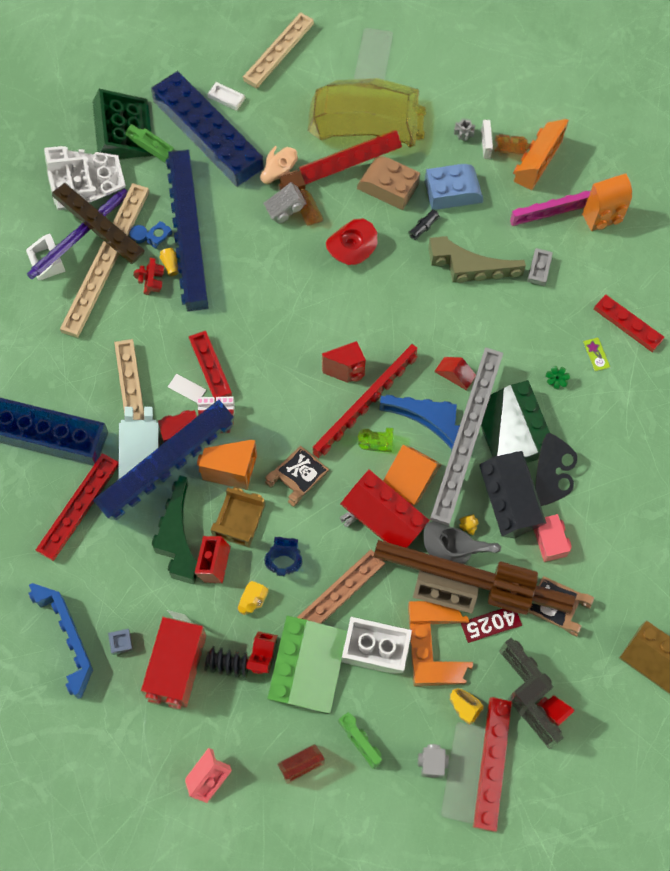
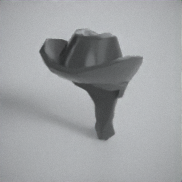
[424,521,501,564]

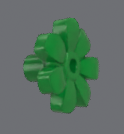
[546,366,570,389]

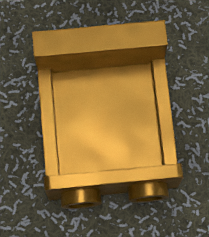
[211,487,265,548]

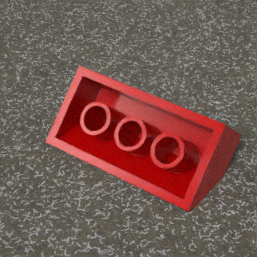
[340,469,430,548]

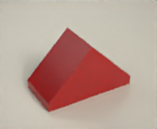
[435,357,476,391]

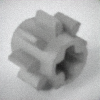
[454,119,475,141]

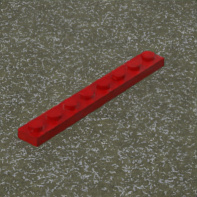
[313,344,418,459]

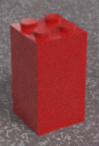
[141,617,207,710]

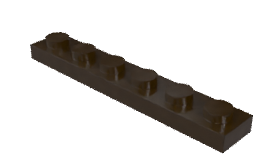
[52,183,145,264]

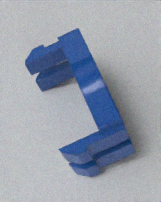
[145,221,172,249]

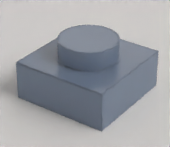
[108,629,133,655]

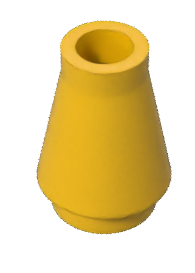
[159,248,179,276]

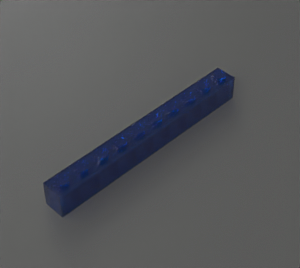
[166,149,209,312]

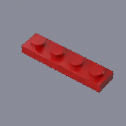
[593,294,665,352]
[188,330,232,402]

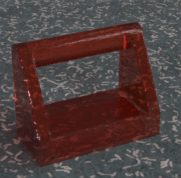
[277,744,325,784]

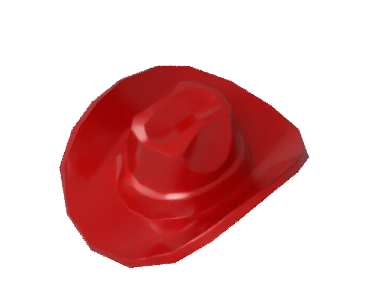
[326,218,377,265]

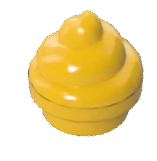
[459,514,479,535]

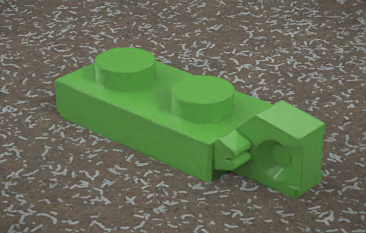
[125,124,174,162]
[338,712,382,769]

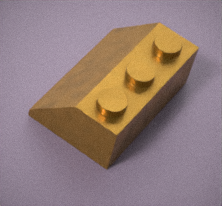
[619,620,670,694]

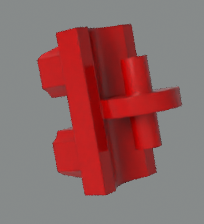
[133,257,164,295]

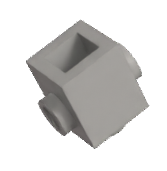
[418,744,449,778]

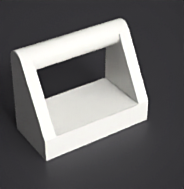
[26,234,65,280]

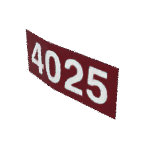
[461,609,523,643]

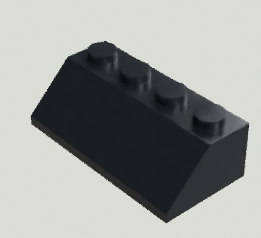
[479,451,546,538]

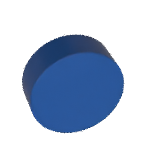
[130,225,148,244]

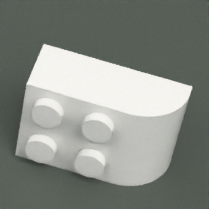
[342,617,412,673]

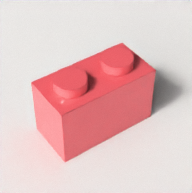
[534,514,571,562]

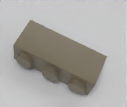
[413,571,478,613]

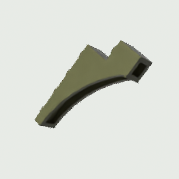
[428,236,526,283]

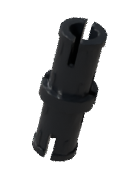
[408,209,440,240]

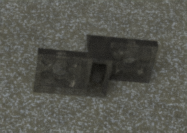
[499,638,563,750]

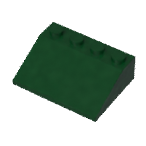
[93,88,153,159]
[481,380,550,463]

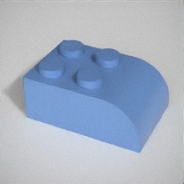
[425,164,483,210]

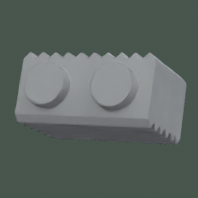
[263,182,306,224]

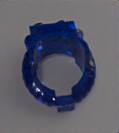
[264,537,303,577]

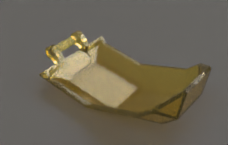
[308,78,426,148]

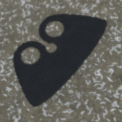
[535,433,577,506]

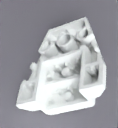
[44,146,125,210]

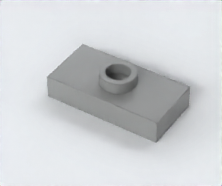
[527,248,553,286]

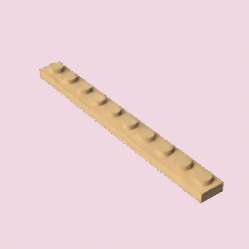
[60,183,149,338]

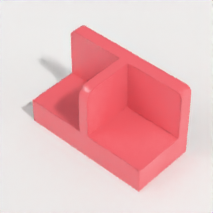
[185,748,232,803]

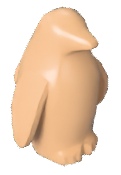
[260,146,298,184]

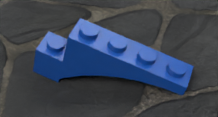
[379,395,460,452]

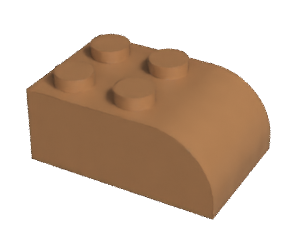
[357,156,420,210]

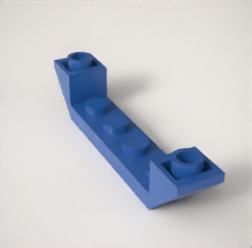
[28,583,93,699]

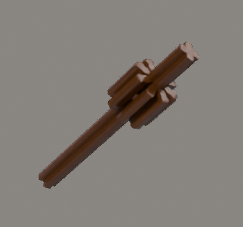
[373,540,575,615]

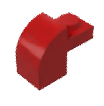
[246,631,278,674]

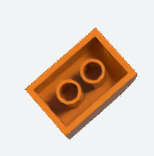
[582,173,632,231]

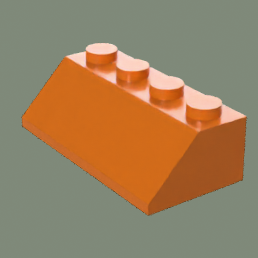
[513,119,569,190]

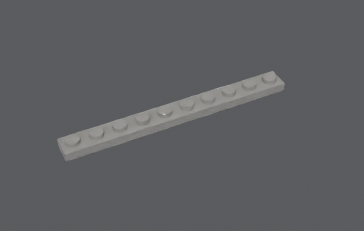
[430,347,503,526]

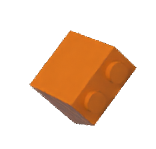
[197,440,257,490]
[383,445,442,505]

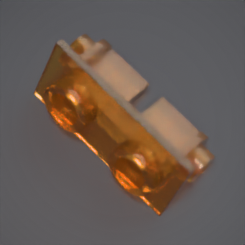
[494,134,532,155]
[300,189,323,226]

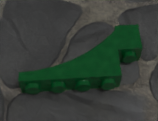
[152,475,198,585]

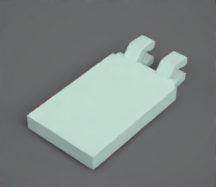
[119,407,159,481]

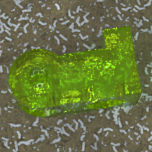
[358,428,394,452]

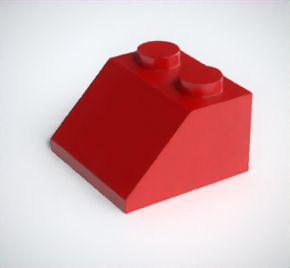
[322,341,366,383]

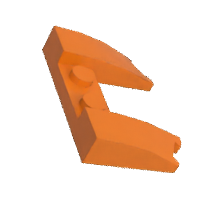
[408,601,473,686]

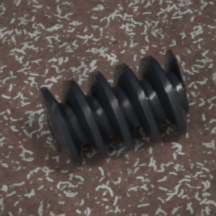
[204,646,248,679]

